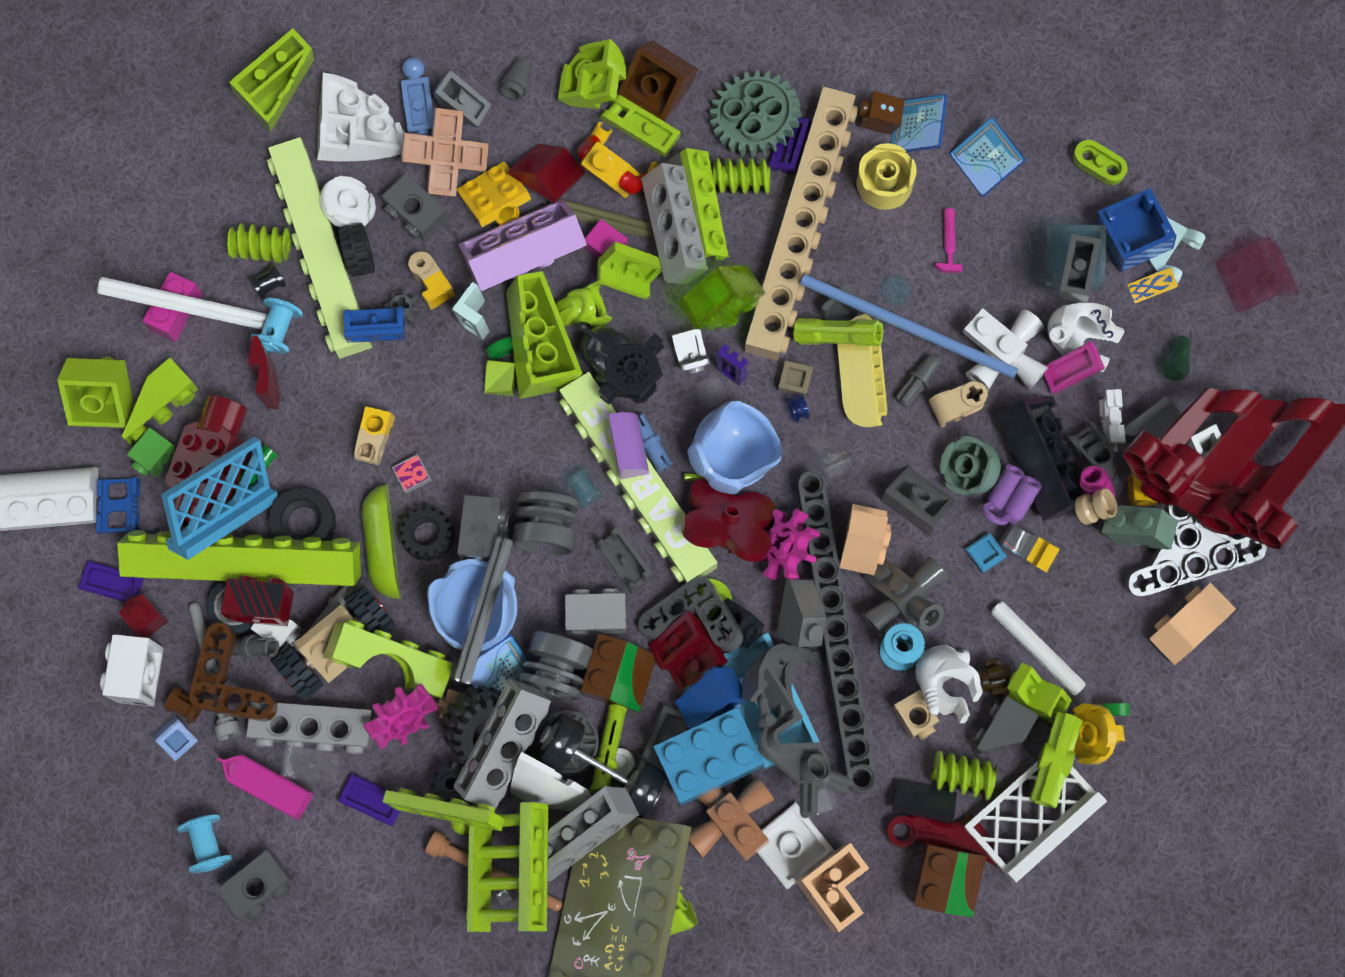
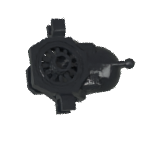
[577,322,665,405]

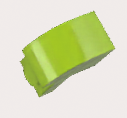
[1007,663,1072,724]

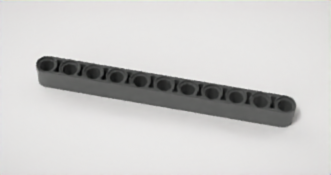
[797,471,876,794]

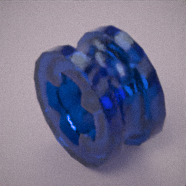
[787,394,810,423]

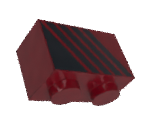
[220,576,294,627]

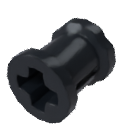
[248,263,287,299]

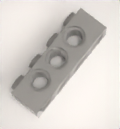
[641,163,708,285]
[453,678,551,809]
[246,702,376,754]
[518,786,639,882]

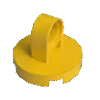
[1072,703,1125,765]

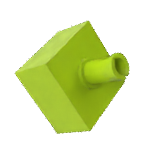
[57,357,134,428]

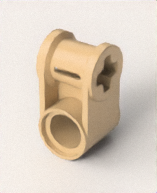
[928,381,988,427]

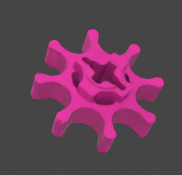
[760,509,820,581]
[363,684,439,749]

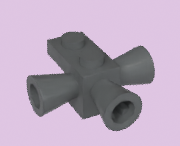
[861,557,948,637]

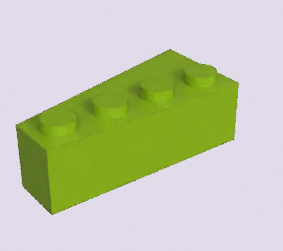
[506,271,583,399]

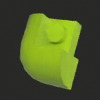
[558,39,626,109]

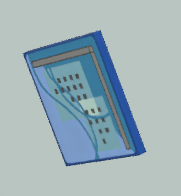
[891,94,948,152]
[949,117,1026,197]
[471,634,535,692]

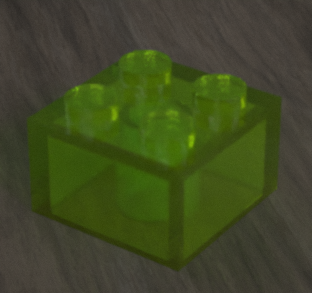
[678,265,765,331]

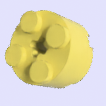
[856,143,916,210]

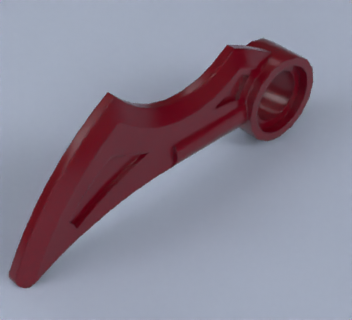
[886,814,1001,868]

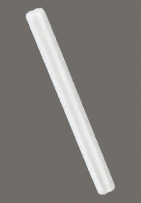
[97,277,268,330]

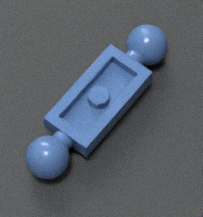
[401,57,434,136]

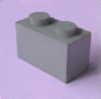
[565,589,627,635]

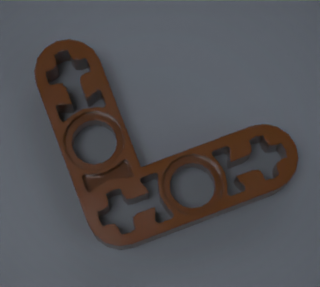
[189,623,278,722]

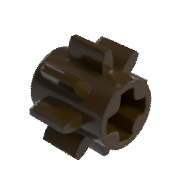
[978,658,1012,697]

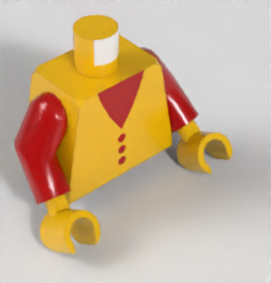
[577,122,658,199]

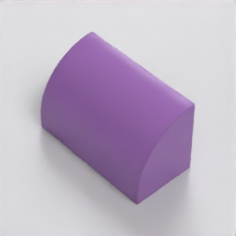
[608,412,649,480]

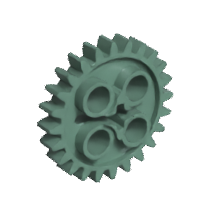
[710,70,801,158]

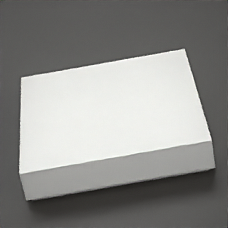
[757,802,835,889]

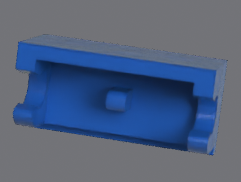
[344,306,406,343]

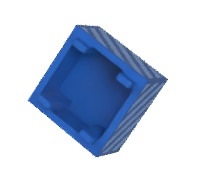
[1096,188,1177,272]

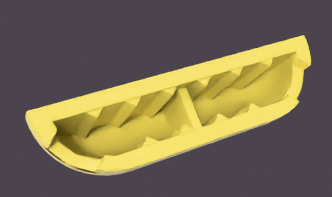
[838,314,887,428]

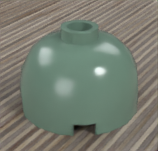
[940,436,1001,496]

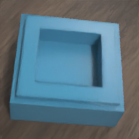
[965,532,1007,574]

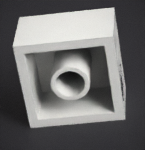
[100,635,163,707]

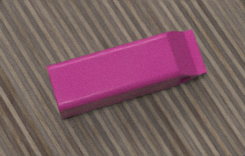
[217,755,314,821]

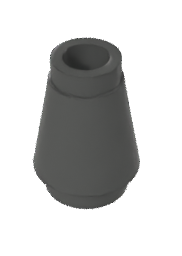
[500,58,532,101]

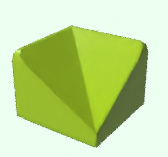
[484,360,516,396]

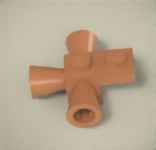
[689,776,775,861]

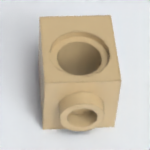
[892,690,939,740]

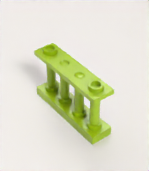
[466,802,548,932]

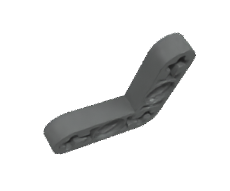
[638,576,743,652]

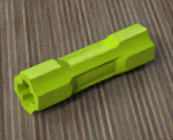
[793,318,884,347]

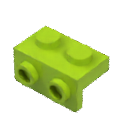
[598,242,662,300]

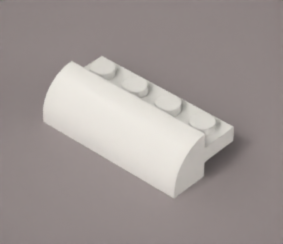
[0,467,98,531]

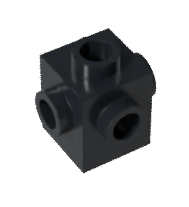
[430,762,467,803]

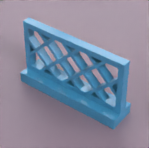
[161,437,278,560]

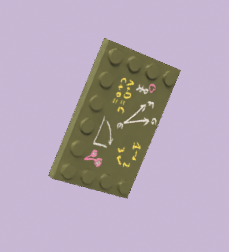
[548,818,691,977]

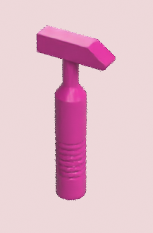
[934,208,962,273]

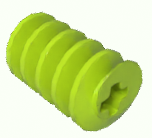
[713,158,770,194]
[227,223,291,263]
[930,750,997,800]

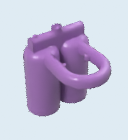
[982,464,1042,525]

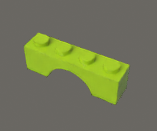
[323,619,454,698]

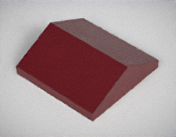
[508,144,585,204]

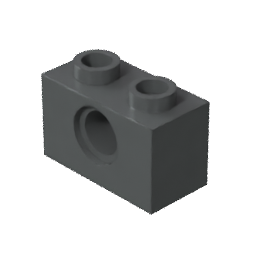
[382,173,449,242]
[1058,234,1101,303]
[217,850,294,921]

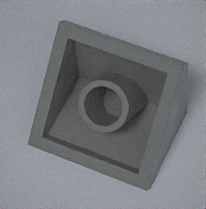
[882,466,955,536]

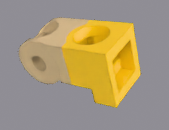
[408,252,455,310]
[354,406,395,466]

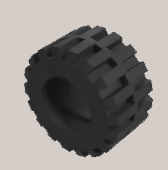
[441,685,522,763]

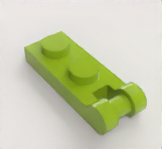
[600,94,681,158]

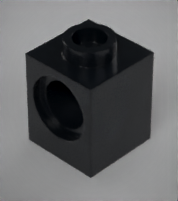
[710,598,765,649]

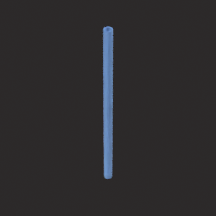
[800,274,1019,379]

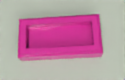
[1043,342,1105,394]

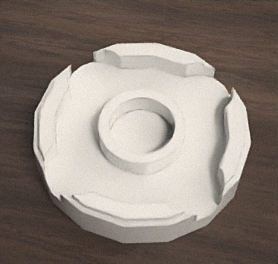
[319,176,376,228]

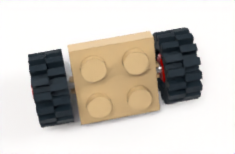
[270,584,397,701]

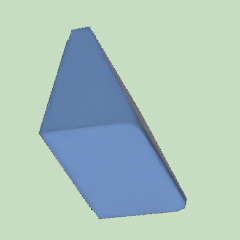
[153,715,198,761]

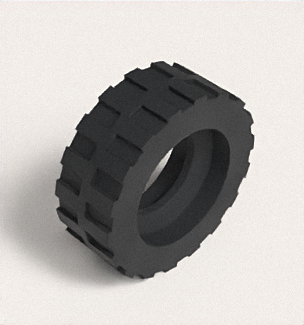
[268,487,337,541]

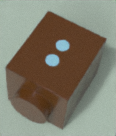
[858,91,905,134]

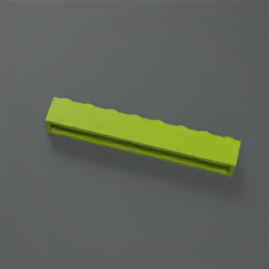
[117,530,361,586]

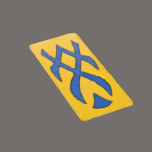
[1128,267,1178,303]

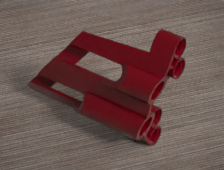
[1123,388,1345,550]

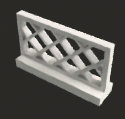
[963,761,1107,885]

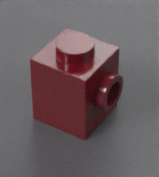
[118,594,168,638]

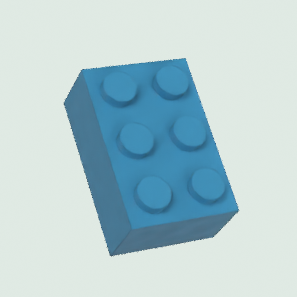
[654,707,765,806]

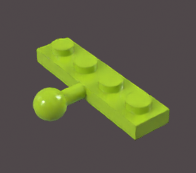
[382,788,505,835]

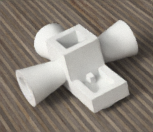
[963,309,1048,392]

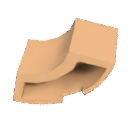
[1149,582,1236,665]

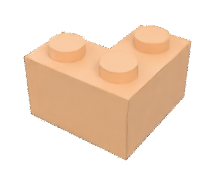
[839,504,892,575]
[795,843,869,932]

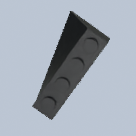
[996,396,1083,521]

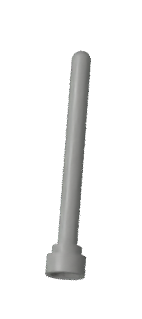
[189,602,241,741]

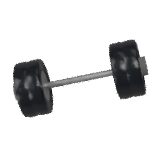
[535,713,665,818]

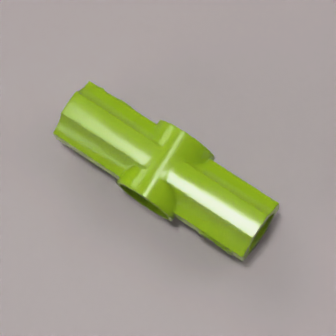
[1030,712,1083,809]

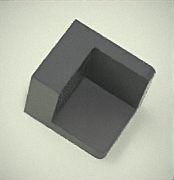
[820,284,862,321]

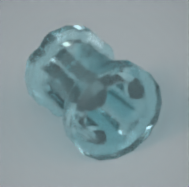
[566,469,603,508]

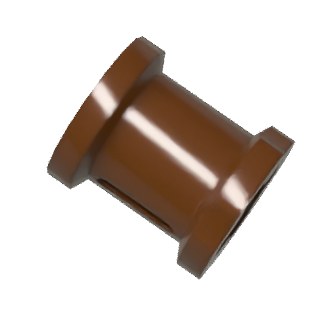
[164,687,204,724]

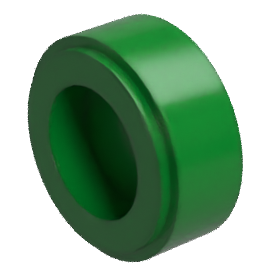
[485,337,513,361]
[1101,703,1130,716]

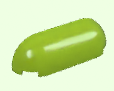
[361,484,401,599]

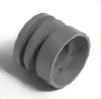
[512,491,579,556]
[518,631,593,700]

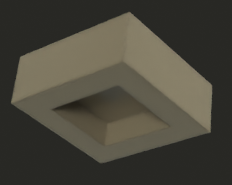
[778,360,814,397]

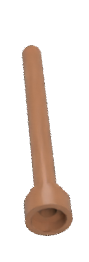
[425,830,562,911]

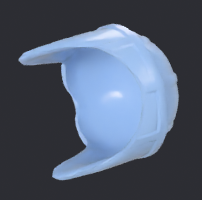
[688,401,782,494]
[427,559,517,651]

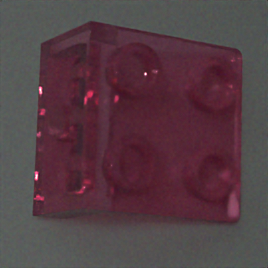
[1216,236,1300,313]

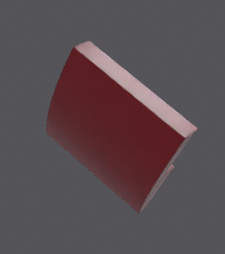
[248,336,280,410]
[649,611,728,695]

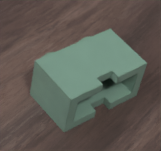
[1102,505,1178,550]

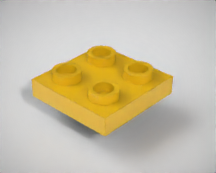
[456,162,531,228]

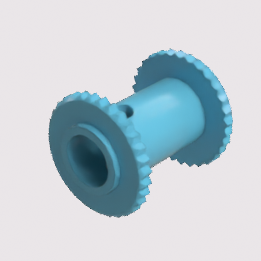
[250,298,303,354]
[879,623,925,672]
[177,814,232,873]

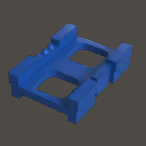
[96,477,141,534]

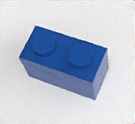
[675,666,745,730]

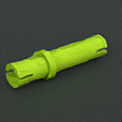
[590,704,627,794]

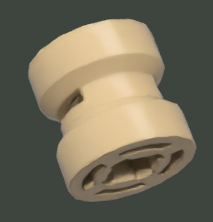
[1075,488,1117,525]

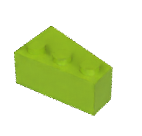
[229,28,314,132]

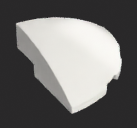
[317,73,404,161]
[510,752,592,811]

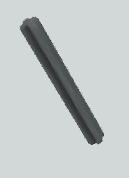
[454,536,513,684]

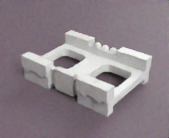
[1099,389,1125,452]

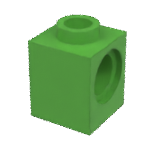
[127,427,176,478]

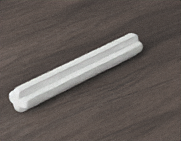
[991,601,1085,696]

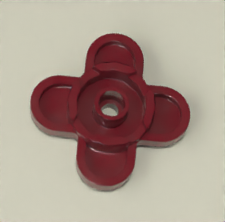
[681,478,776,562]

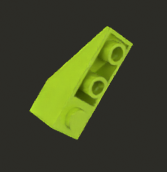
[122,358,198,446]

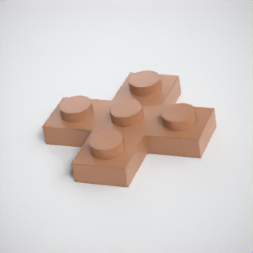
[401,108,489,197]

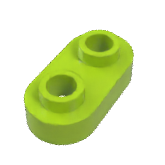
[1073,140,1128,185]

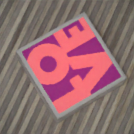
[392,454,432,494]

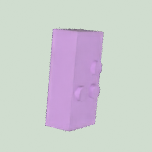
[458,199,587,291]

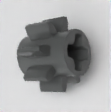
[384,291,422,326]

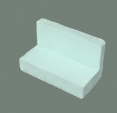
[452,282,490,340]

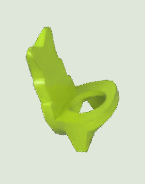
[556,281,612,327]

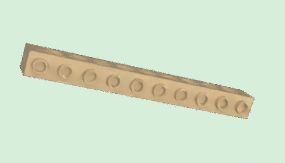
[745,86,859,361]

